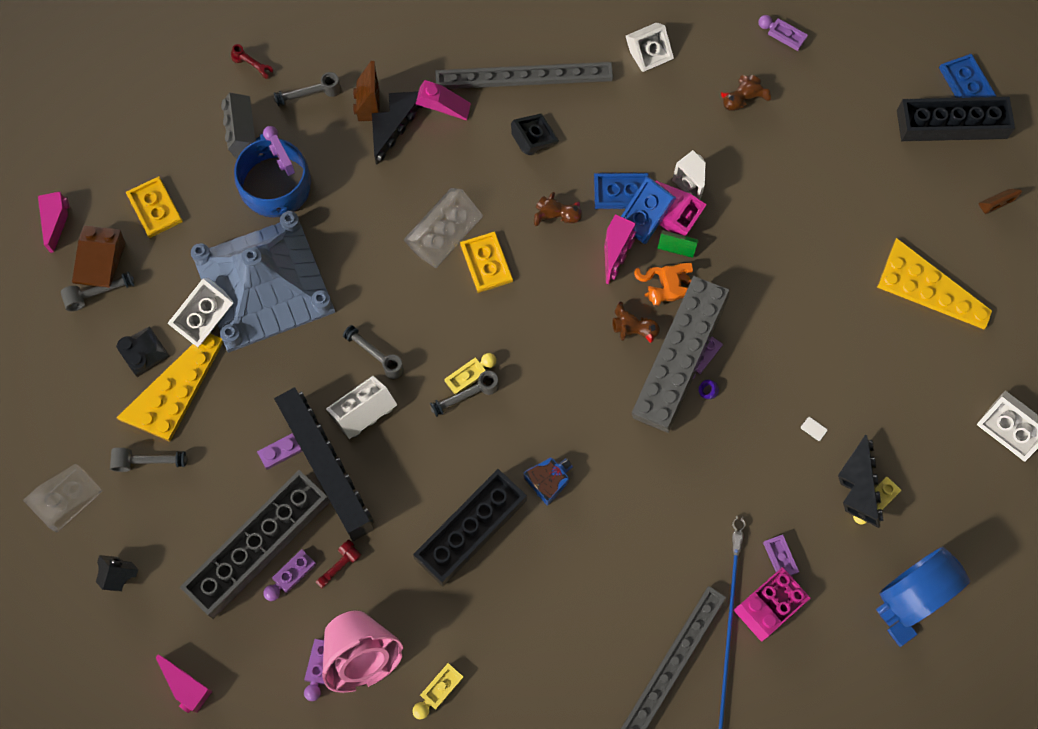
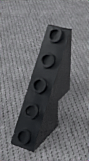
[372,91,423,164]
[838,435,884,528]

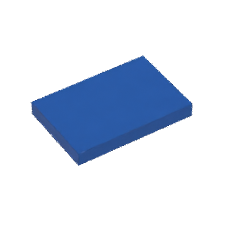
[939,54,996,98]
[594,173,649,209]
[621,177,676,244]

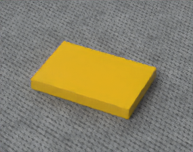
[126,176,183,238]
[460,231,513,293]

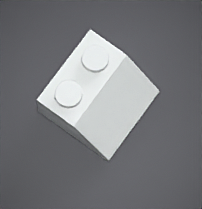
[626,23,674,72]
[672,150,705,200]

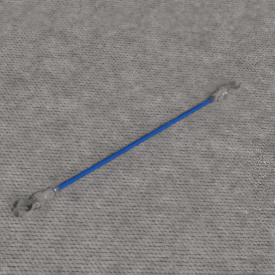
[719,516,745,729]

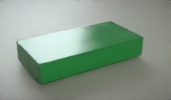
[657,230,698,258]

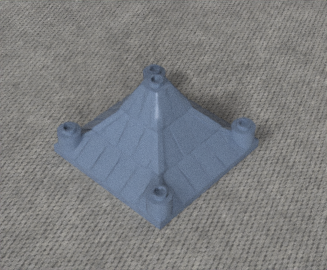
[191,211,336,353]

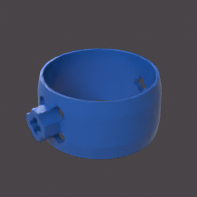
[234,134,311,218]
[876,547,971,628]

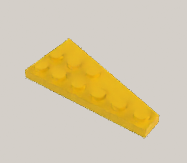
[877,238,992,329]
[116,334,223,442]

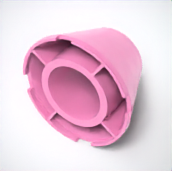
[322,611,403,693]

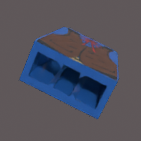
[524,458,573,506]

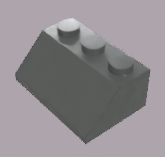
[221,92,255,159]

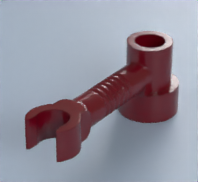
[231,44,273,79]
[316,539,362,589]

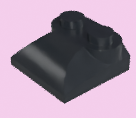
[511,113,559,155]
[116,326,170,377]

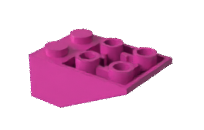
[655,181,707,236]
[604,214,636,285]
[734,567,810,642]

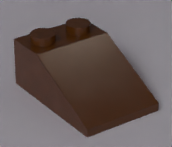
[353,61,380,121]
[72,226,126,288]

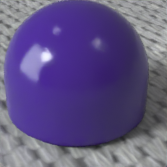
[699,380,719,399]

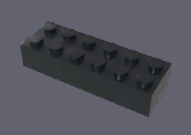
[897,97,1015,142]
[413,469,527,587]

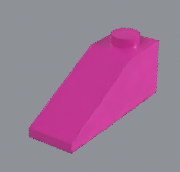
[416,80,471,120]
[38,192,70,253]
[156,654,212,713]

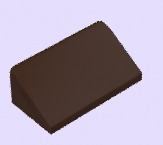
[979,189,1022,214]

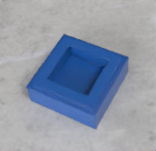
[887,621,918,647]

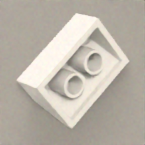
[168,278,234,347]
[326,376,397,439]
[977,390,1038,461]

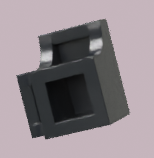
[96,555,138,592]

